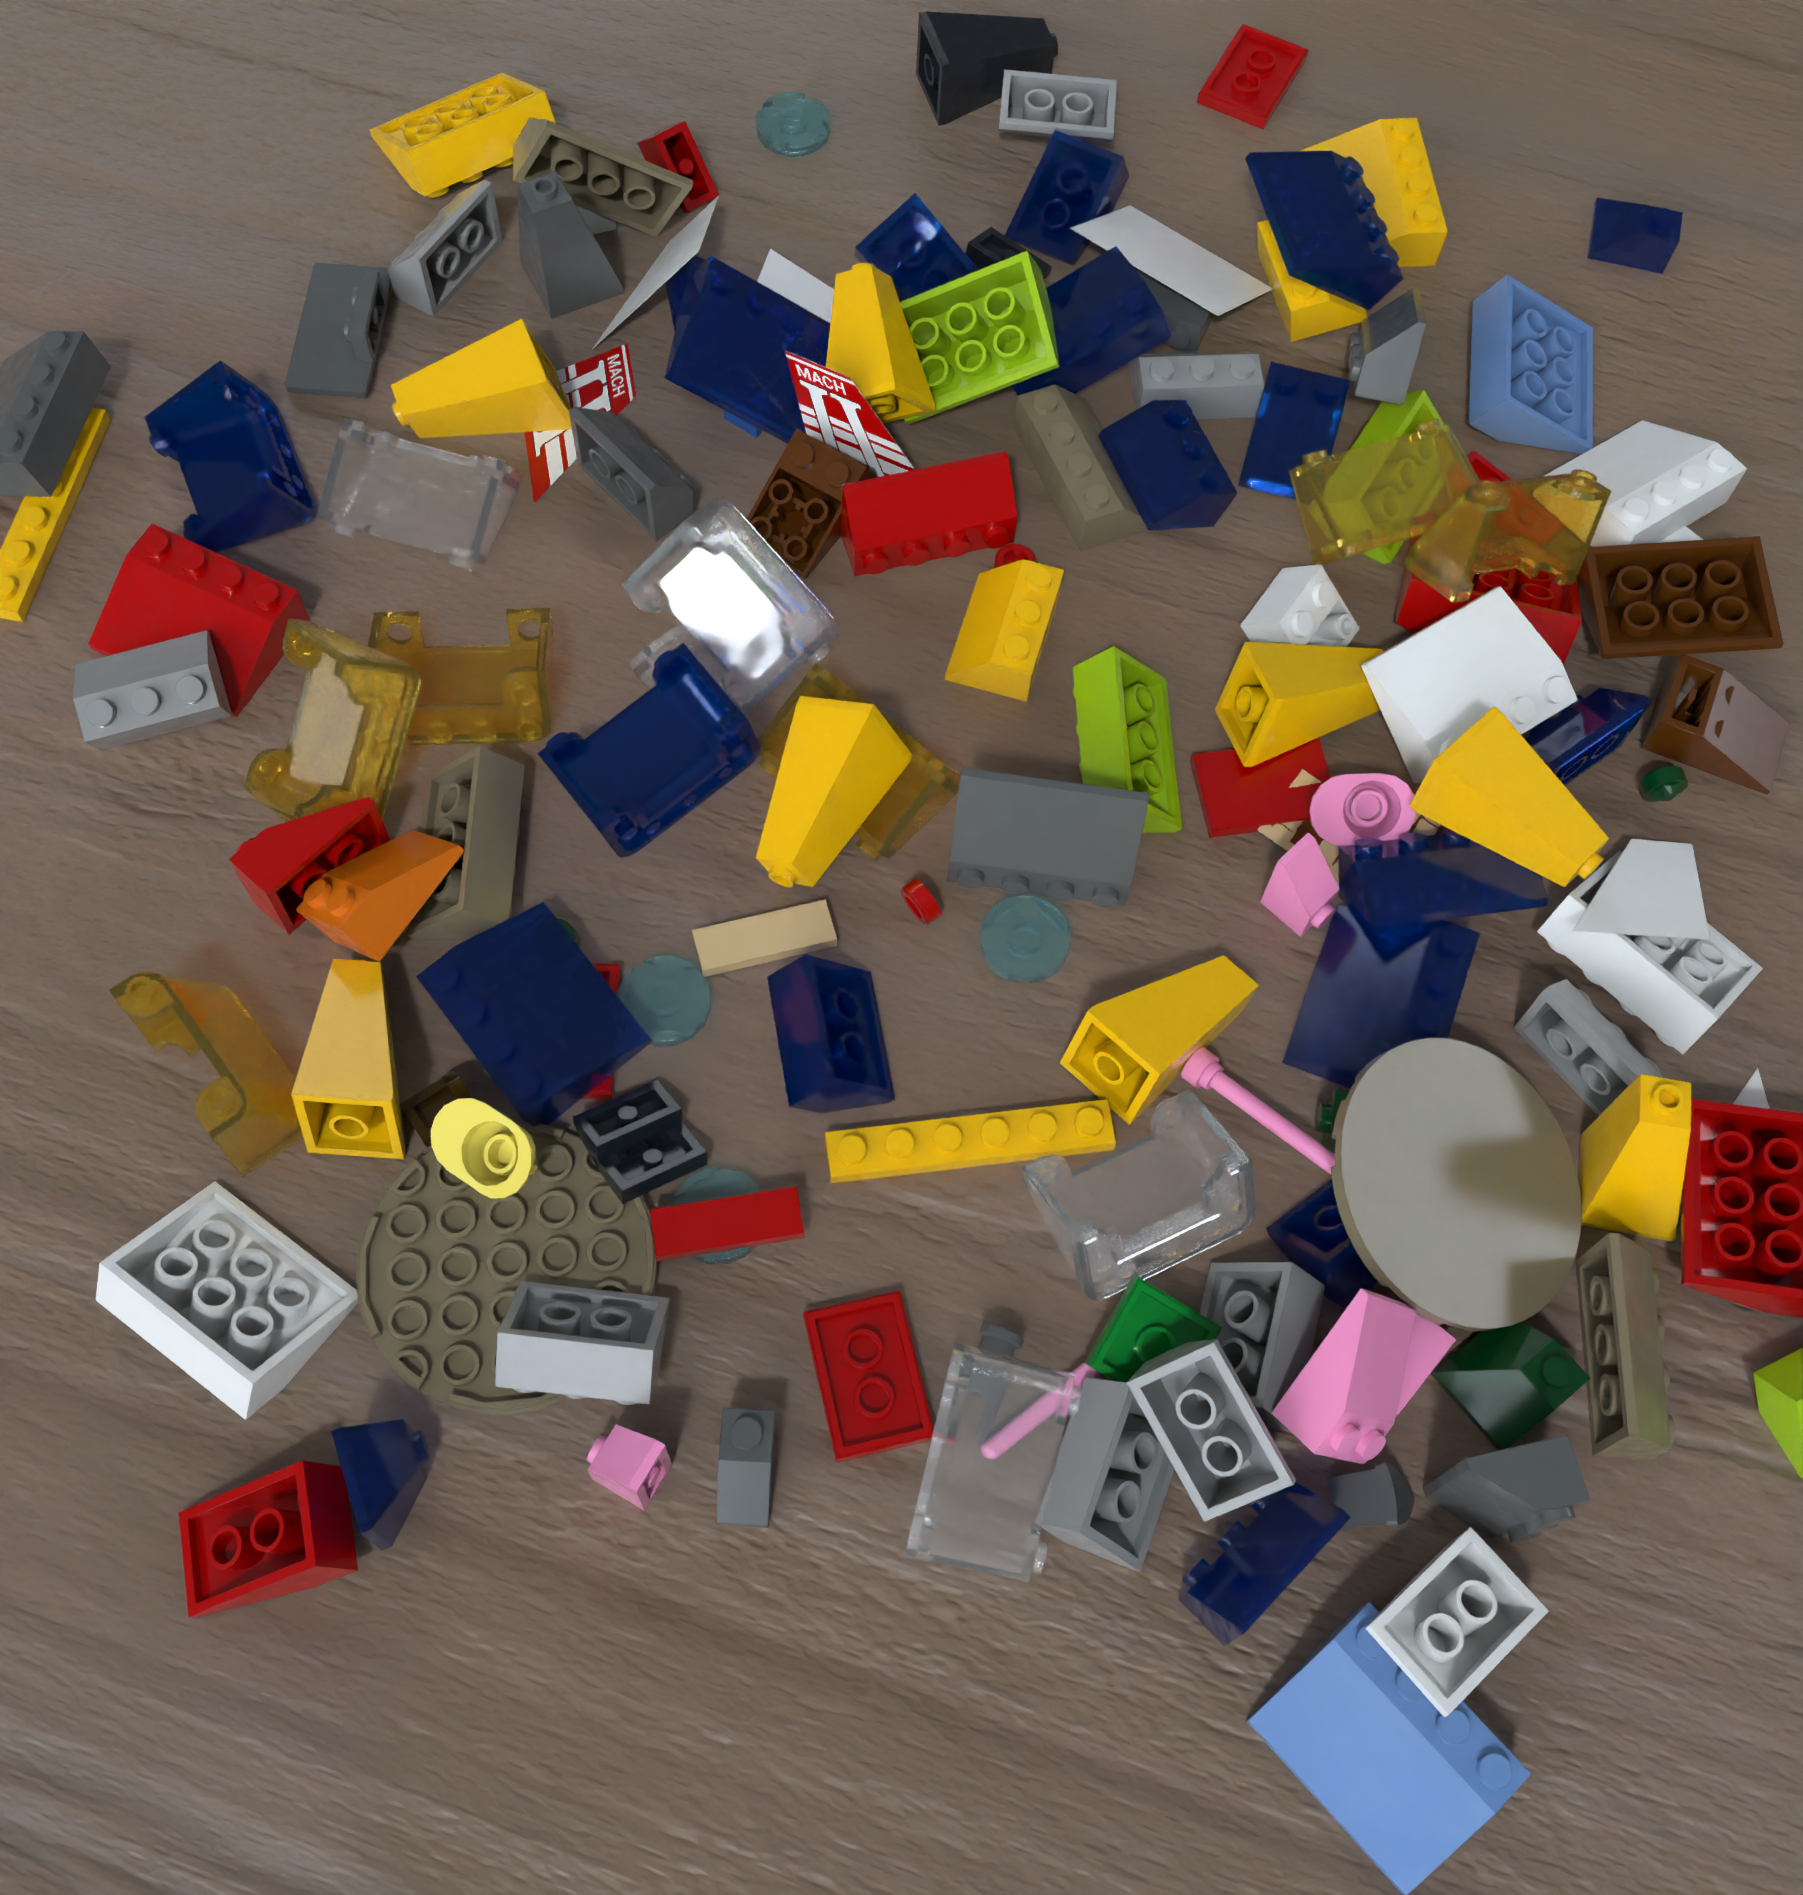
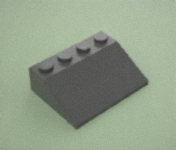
[0,331,111,497]
[947,768,1149,907]

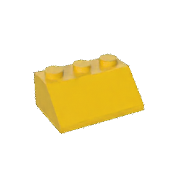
[1257,212,1367,342]
[944,559,1064,702]

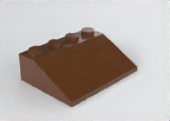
[1577,536,1784,659]

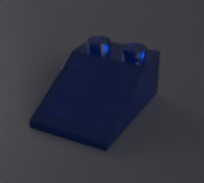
[1005,130,1129,266]
[854,193,979,302]
[1238,361,1350,504]

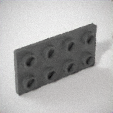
[285,263,392,398]

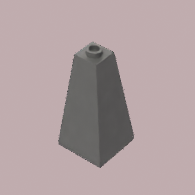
[517,172,624,319]

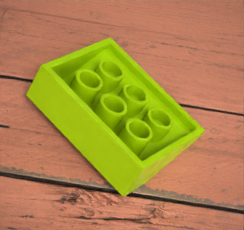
[900,251,1060,425]

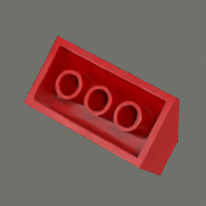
[841,451,1017,577]

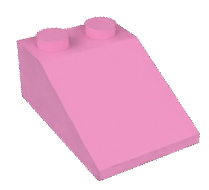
[1272,1288,1416,1465]

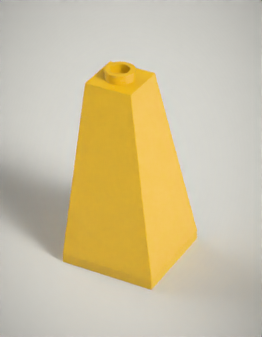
[826,263,935,424]
[391,319,572,438]
[1214,642,1384,767]
[756,696,913,888]
[1409,706,1609,887]
[1060,955,1259,1125]
[291,959,406,1160]
[1578,1074,1691,1242]

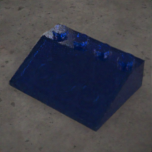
[1245,150,1404,310]
[1010,246,1171,397]
[664,255,830,444]
[416,902,653,1127]
[1282,905,1480,1089]

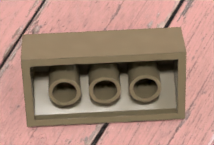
[513,118,693,237]
[1014,384,1156,551]
[408,745,525,941]
[1575,1233,1675,1460]

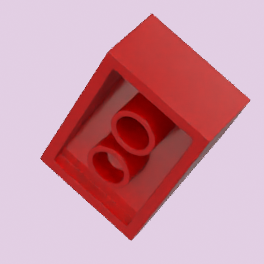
[229,796,390,935]
[178,1460,358,1618]

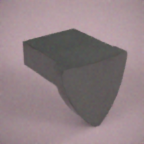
[1327,1461,1415,1532]

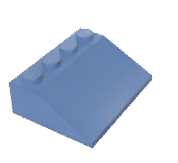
[1469,274,1593,454]
[1246,1602,1531,1895]

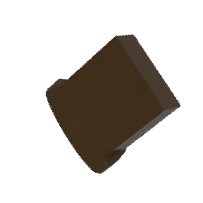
[400,1071,471,1148]

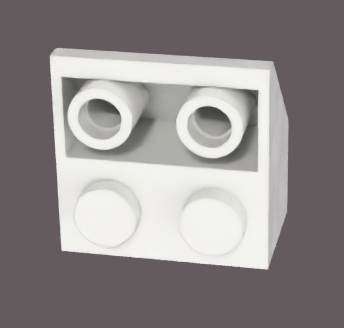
[1240,564,1360,647]

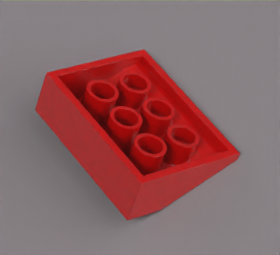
[88,523,310,718]
[1396,527,1582,665]
[1681,1099,1803,1318]

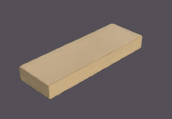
[692,899,837,977]

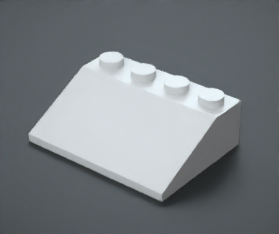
[1529,420,1747,547]
[1361,586,1578,783]
[1537,851,1763,1055]
[96,1181,359,1420]

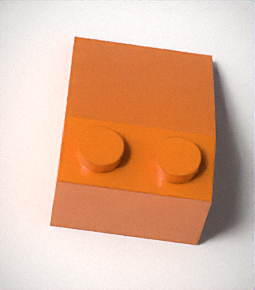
[296,830,465,962]

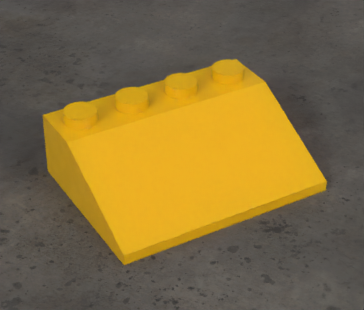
[369,72,556,198]
[1297,117,1448,270]

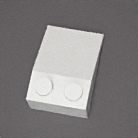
[1365,1527,1549,1717]

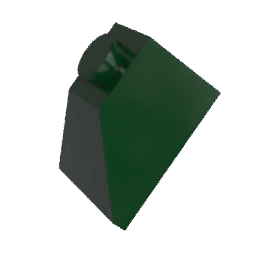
[1431,1322,1591,1451]

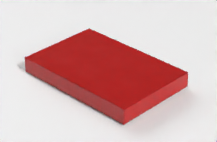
[1197,24,1309,130]
[1190,738,1330,838]
[803,1290,936,1463]

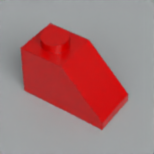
[637,121,719,213]

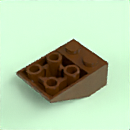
[735,429,877,579]
[1642,654,1790,795]

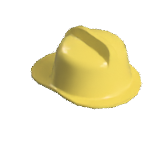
[430,1098,538,1198]

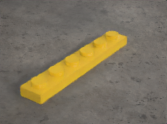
[0,407,111,622]
[825,1099,1116,1184]

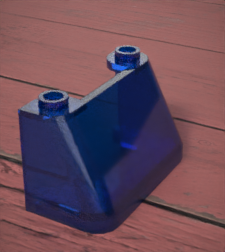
[145,360,319,553]
[537,643,761,858]

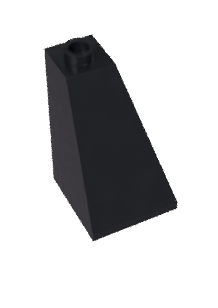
[916,11,1058,126]

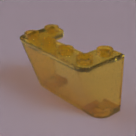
[362,608,553,746]

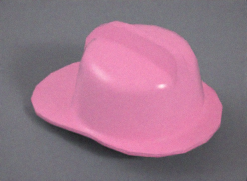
[1309,773,1416,846]

